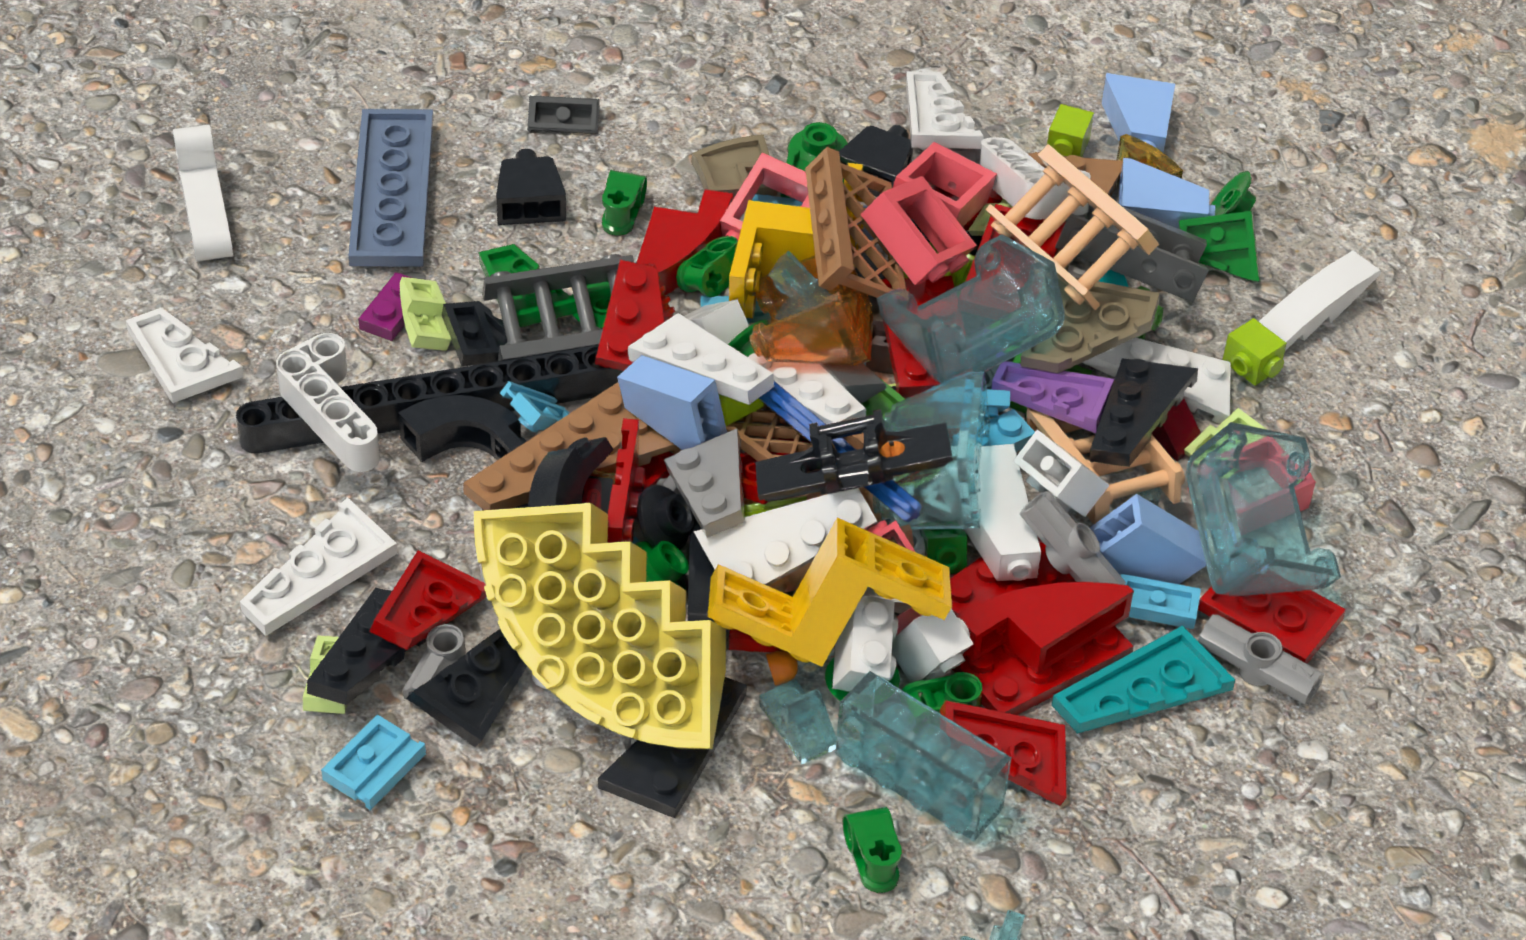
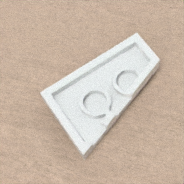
[126,308,244,403]

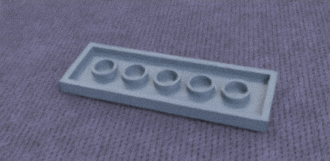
[348,109,434,267]

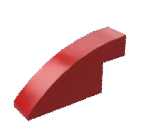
[636,189,733,296]
[956,582,1134,674]

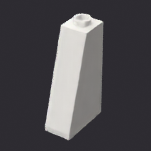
[933,444,1041,581]

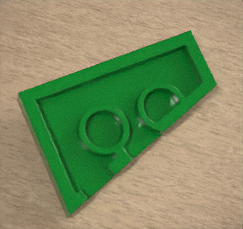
[478,244,577,327]

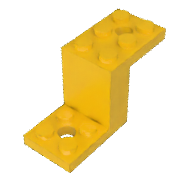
[729,163,866,319]
[708,517,952,667]

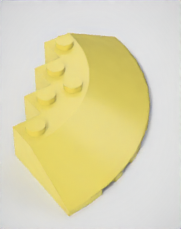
[474,503,726,749]

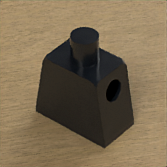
[839,125,913,197]
[496,149,566,225]

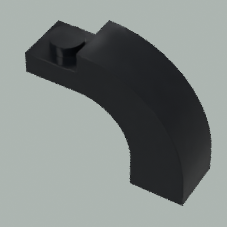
[398,395,527,462]
[528,437,614,507]

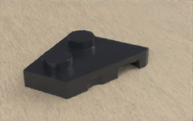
[442,301,507,366]

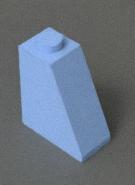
[1102,73,1175,156]
[1118,158,1215,229]
[617,355,727,450]
[1089,494,1208,584]

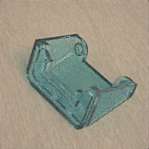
[877,234,1065,387]
[873,371,990,529]
[1186,422,1341,596]

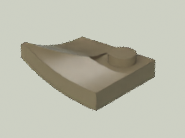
[691,135,778,199]

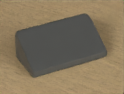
[527,95,600,134]
[811,350,887,404]

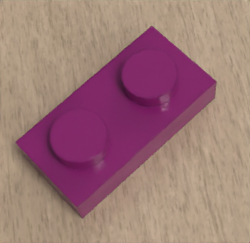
[358,272,411,341]

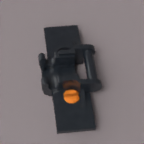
[755,409,953,502]

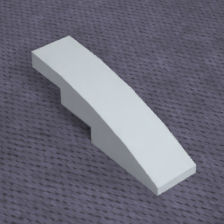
[1259,251,1381,351]

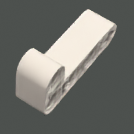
[173,124,233,262]
[980,137,1091,219]
[276,333,380,472]

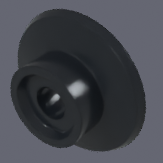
[637,485,694,551]

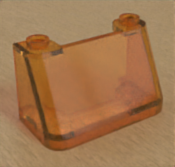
[750,255,873,366]

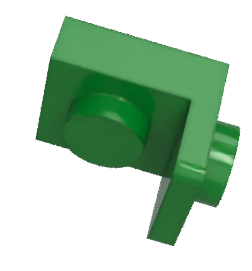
[919,518,967,574]

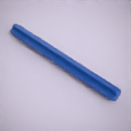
[759,381,922,522]

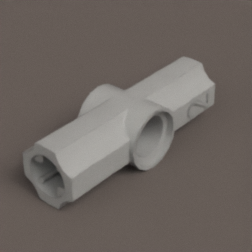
[1019,491,1126,585]
[1198,614,1324,704]

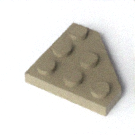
[1021,272,1160,373]

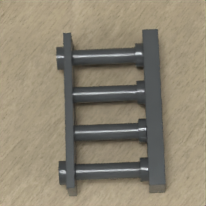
[1055,205,1209,302]
[482,254,634,361]

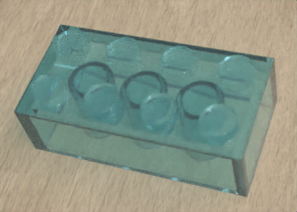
[835,671,1012,842]

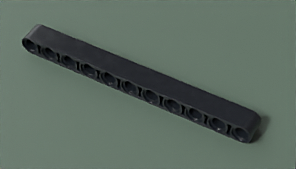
[236,345,623,453]

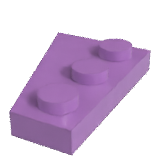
[992,361,1114,433]

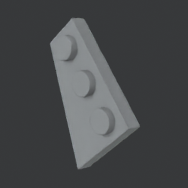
[664,429,745,538]

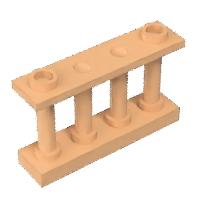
[985,144,1159,310]
[1027,407,1185,525]

